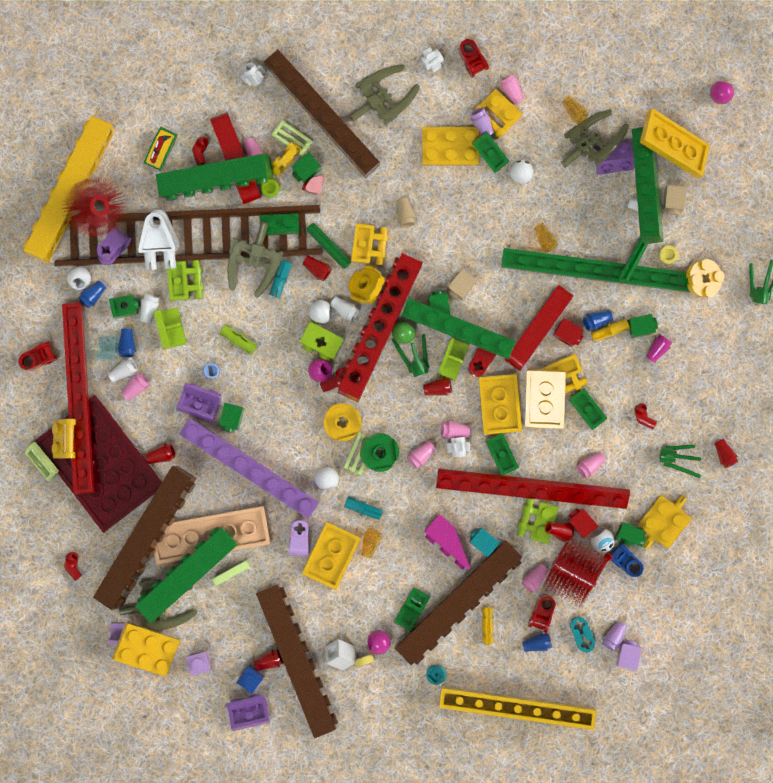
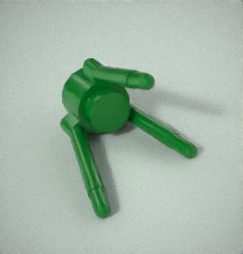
[749,259,773,304]
[392,334,429,377]
[659,445,701,478]

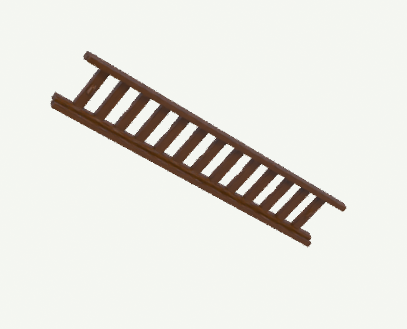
[54,205,322,267]

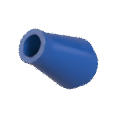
[78,280,107,308]
[583,310,613,331]
[117,328,136,358]
[522,632,552,652]

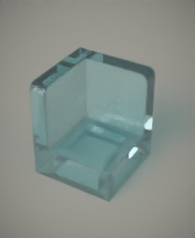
[96,336,118,360]

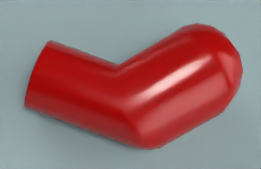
[192,137,209,166]
[634,403,657,430]
[64,552,82,581]

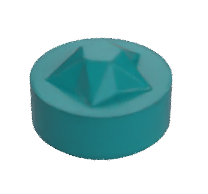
[426,665,447,685]

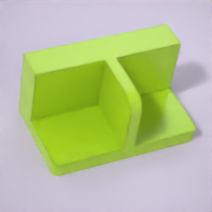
[153,307,187,350]
[438,337,469,381]

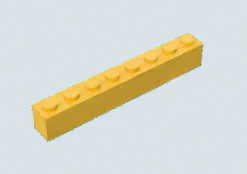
[23,115,115,264]
[438,686,597,730]

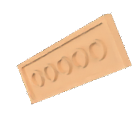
[154,506,271,565]

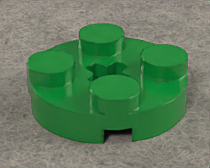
[360,433,399,472]

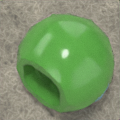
[392,320,416,345]

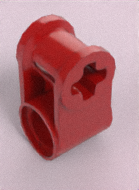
[459,39,489,78]
[18,342,58,371]
[468,347,496,377]
[528,594,556,633]

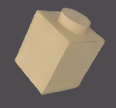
[662,185,687,215]
[447,269,477,300]

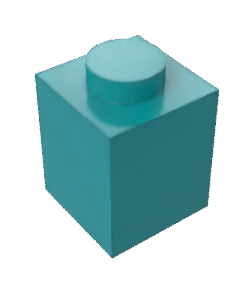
[469,527,500,558]

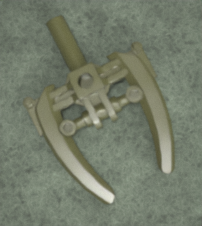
[349,65,420,126]
[561,109,629,168]
[227,221,283,298]
[119,580,197,632]

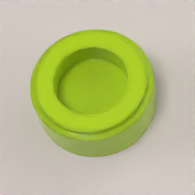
[261,179,280,198]

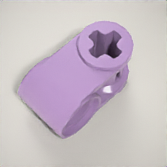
[289,519,309,557]

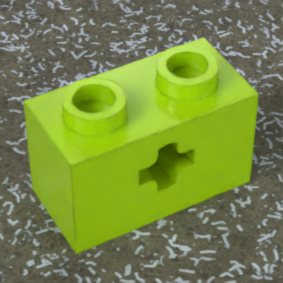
[299,322,345,362]

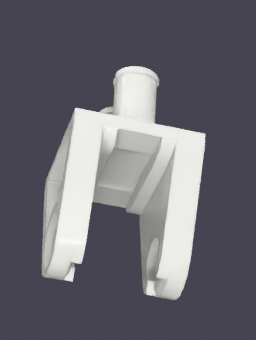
[138,209,179,270]

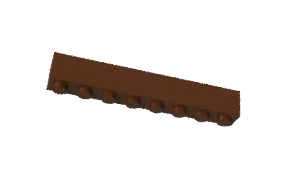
[264,49,380,178]
[93,466,197,610]
[395,540,522,665]
[256,584,338,739]

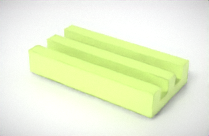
[271,120,313,157]
[344,433,368,475]
[25,442,59,481]
[212,560,251,585]

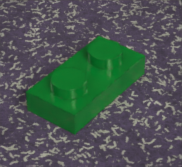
[471,131,510,173]
[260,213,299,236]
[569,388,608,430]
[485,433,519,475]

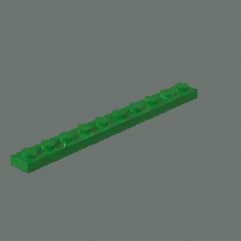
[501,248,690,293]

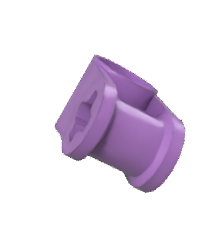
[97,227,131,265]

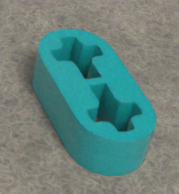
[570,616,595,653]

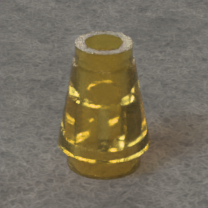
[562,96,589,124]
[534,223,559,253]
[361,528,382,558]

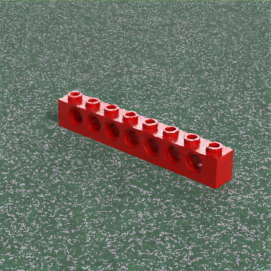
[336,253,423,403]

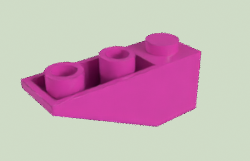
[424,514,470,570]

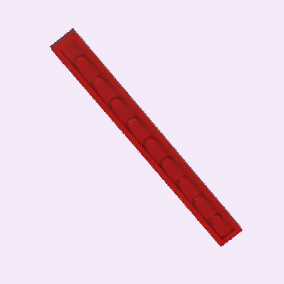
[62,302,95,494]
[436,468,630,509]

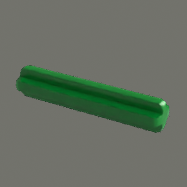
[306,223,351,269]
[619,238,648,283]

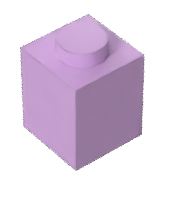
[616,639,642,671]
[186,650,212,676]

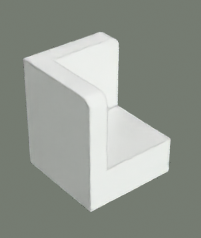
[325,639,356,670]

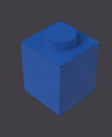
[236,665,265,694]

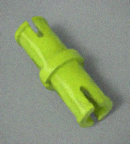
[219,324,258,355]

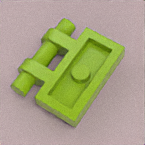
[167,260,204,301]
[517,498,559,544]

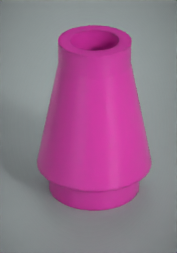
[646,334,672,363]

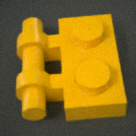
[351,223,389,266]
[540,354,588,396]

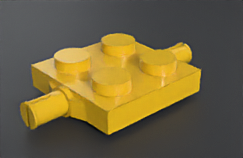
[637,494,692,550]

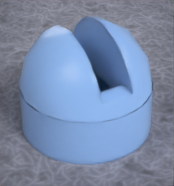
[203,363,219,379]

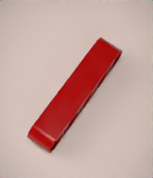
[210,112,261,205]
[505,284,574,371]

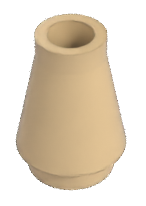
[397,198,416,228]

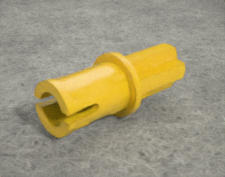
[591,318,630,342]

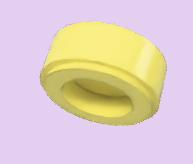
[658,245,678,265]
[355,655,375,668]

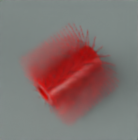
[61,176,127,238]
[543,538,607,608]

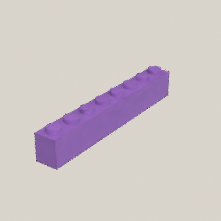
[179,418,320,519]

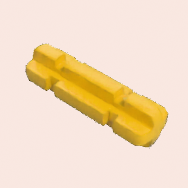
[482,607,493,645]

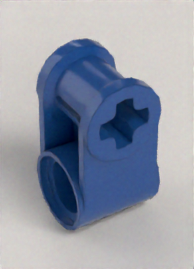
[611,542,644,577]

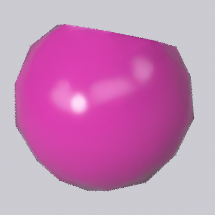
[710,81,734,105]
[308,358,332,382]
[367,630,391,655]

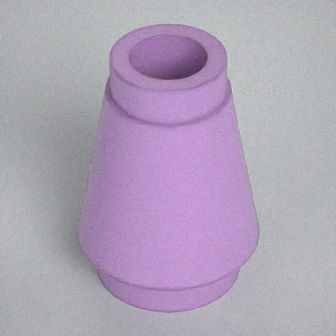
[470,107,494,135]
[602,621,627,652]

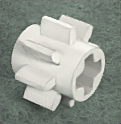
[420,47,444,72]
[241,62,265,86]
[447,437,470,458]

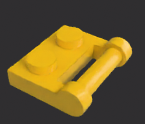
[473,89,523,139]
[52,419,76,459]

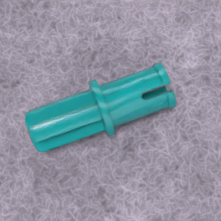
[269,260,292,299]
[344,496,383,520]

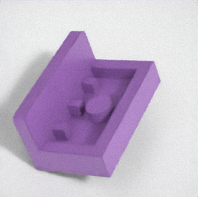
[594,140,634,175]
[176,383,221,423]
[226,694,270,731]

